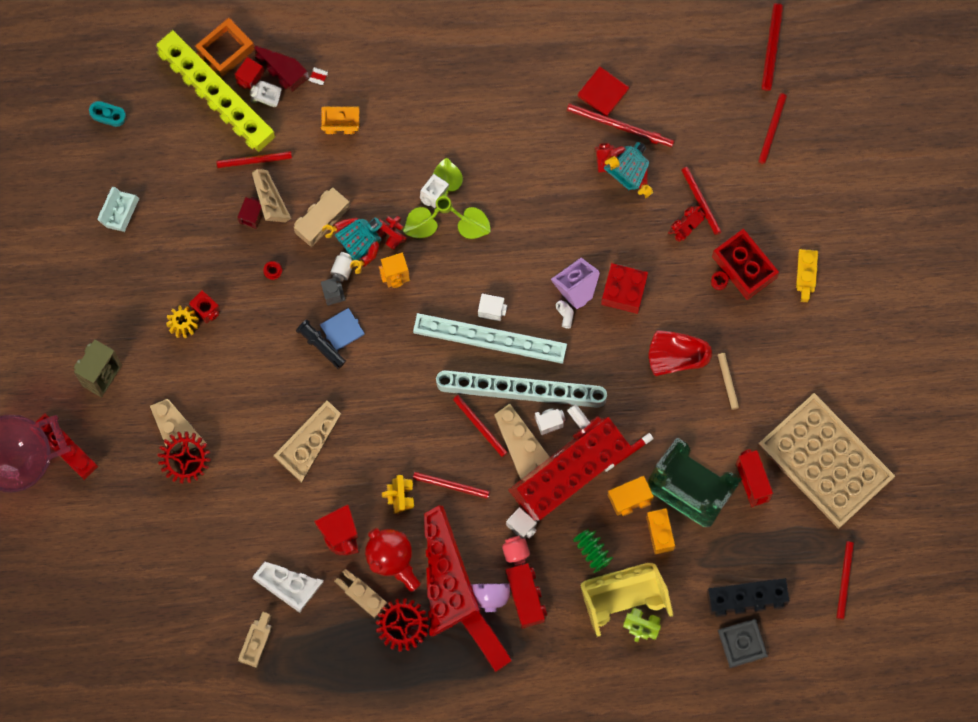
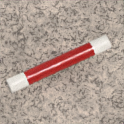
[605,433,653,472]

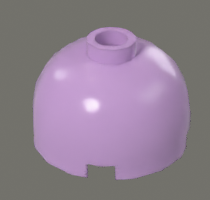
[471,583,510,612]

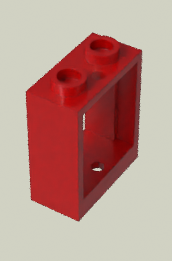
[736,449,773,508]

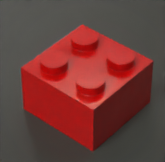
[601,263,648,314]

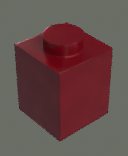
[237,197,263,229]

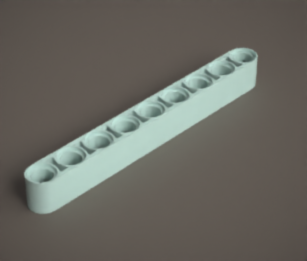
[436,371,607,408]

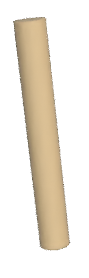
[718,353,739,410]

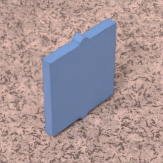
[320,308,365,351]

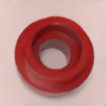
[263,261,282,280]

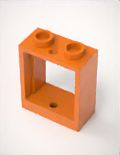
[195,18,254,78]

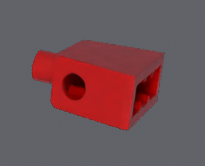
[314,504,358,555]

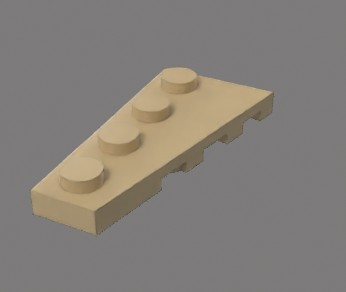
[273,401,341,483]
[494,404,549,479]

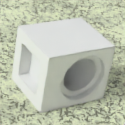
[478,294,507,321]
[506,507,537,539]

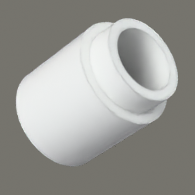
[330,252,354,282]

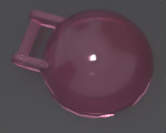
[0,415,72,492]

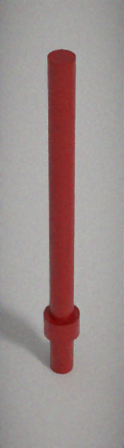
[567,104,674,148]

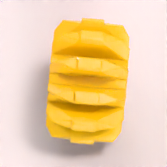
[166,305,199,338]

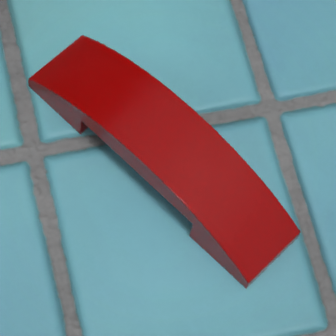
[461,612,512,672]

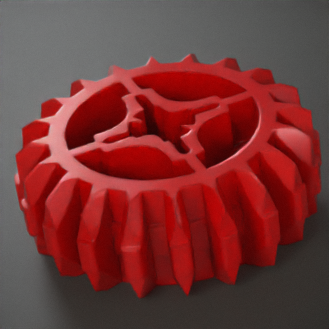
[158,431,210,484]
[376,598,429,652]

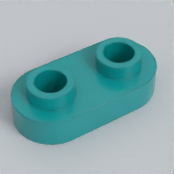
[89,101,126,127]

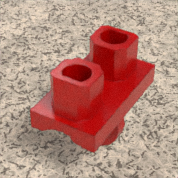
[376,216,407,249]

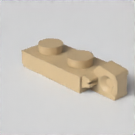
[238,612,272,668]

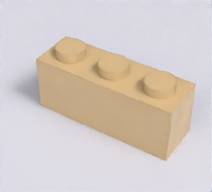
[294,187,350,248]

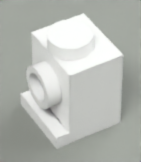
[535,409,566,435]

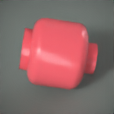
[502,535,530,566]

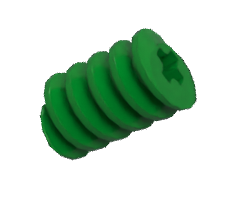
[573,529,613,573]

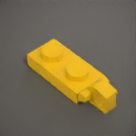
[796,249,818,302]

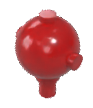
[365,527,421,592]

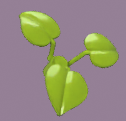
[403,158,491,239]

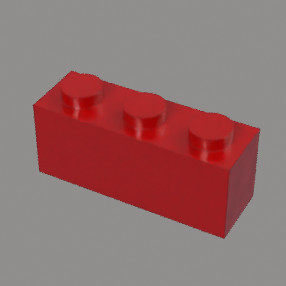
[506,563,547,629]

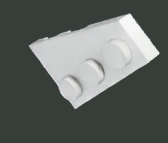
[253,562,324,613]

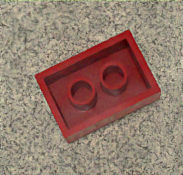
[712,228,779,301]

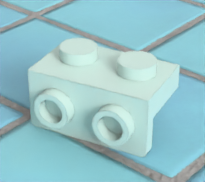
[98,187,139,232]

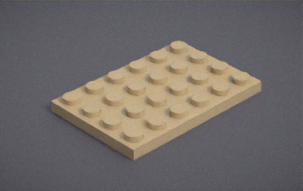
[758,393,895,529]

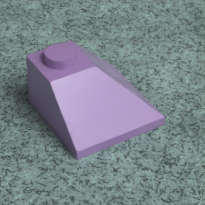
[551,258,600,309]

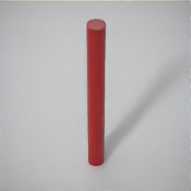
[758,93,787,164]
[216,151,292,168]
[681,167,722,235]
[453,395,508,457]
[413,472,490,499]
[836,542,854,620]

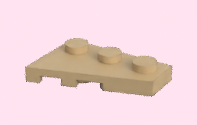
[252,169,291,222]
[150,399,206,457]

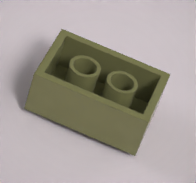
[74,339,122,398]

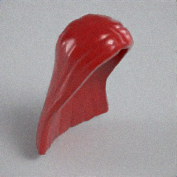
[648,331,712,376]

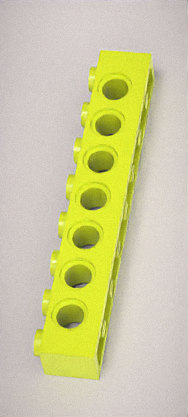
[156,30,275,152]

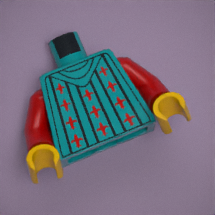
[603,142,653,198]
[322,217,382,274]

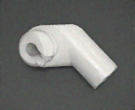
[556,301,574,329]

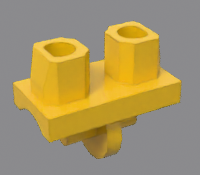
[382,475,414,514]

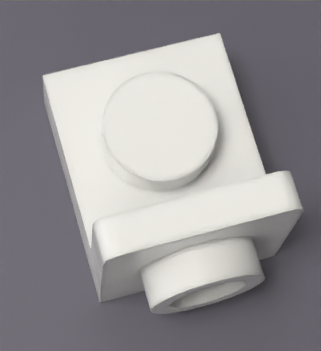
[250,81,282,107]
[420,174,449,208]

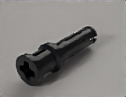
[296,319,346,369]

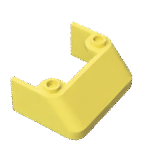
[581,563,673,637]

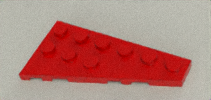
[424,505,480,637]

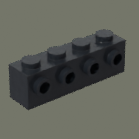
[707,578,790,617]

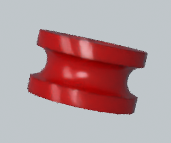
[711,271,728,290]

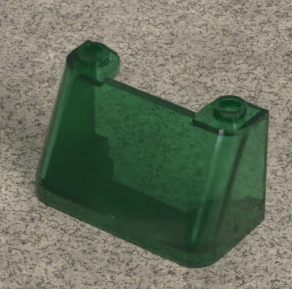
[647,437,742,527]

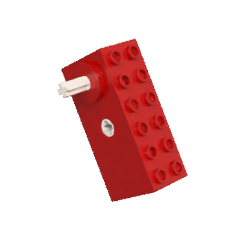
[508,404,632,520]

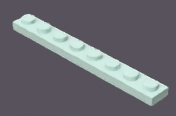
[413,313,567,364]

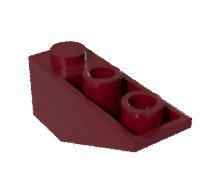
[254,46,309,92]

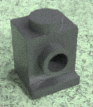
[321,278,345,306]

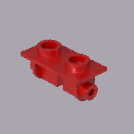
[668,206,705,242]

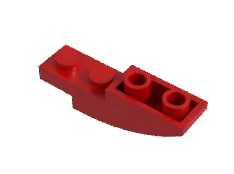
[31,414,98,480]

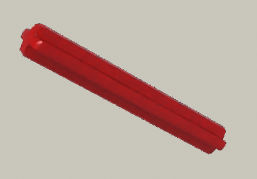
[761,3,783,91]

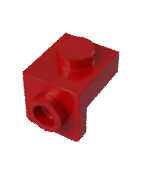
[595,143,615,173]

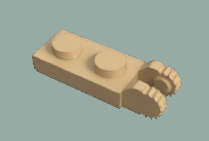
[334,569,388,618]

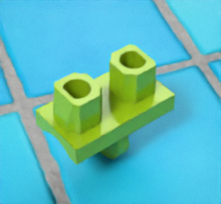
[623,608,661,642]

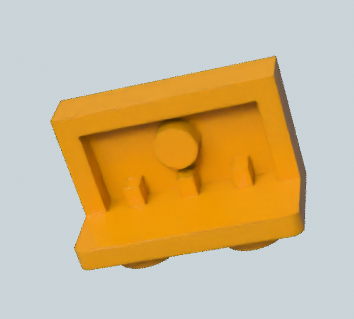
[321,106,360,134]

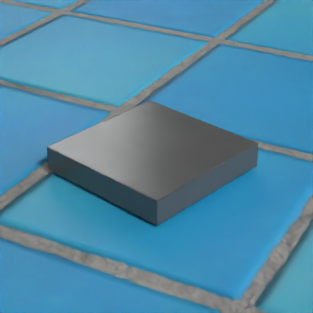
[718,619,768,668]

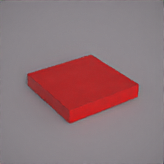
[577,67,630,117]

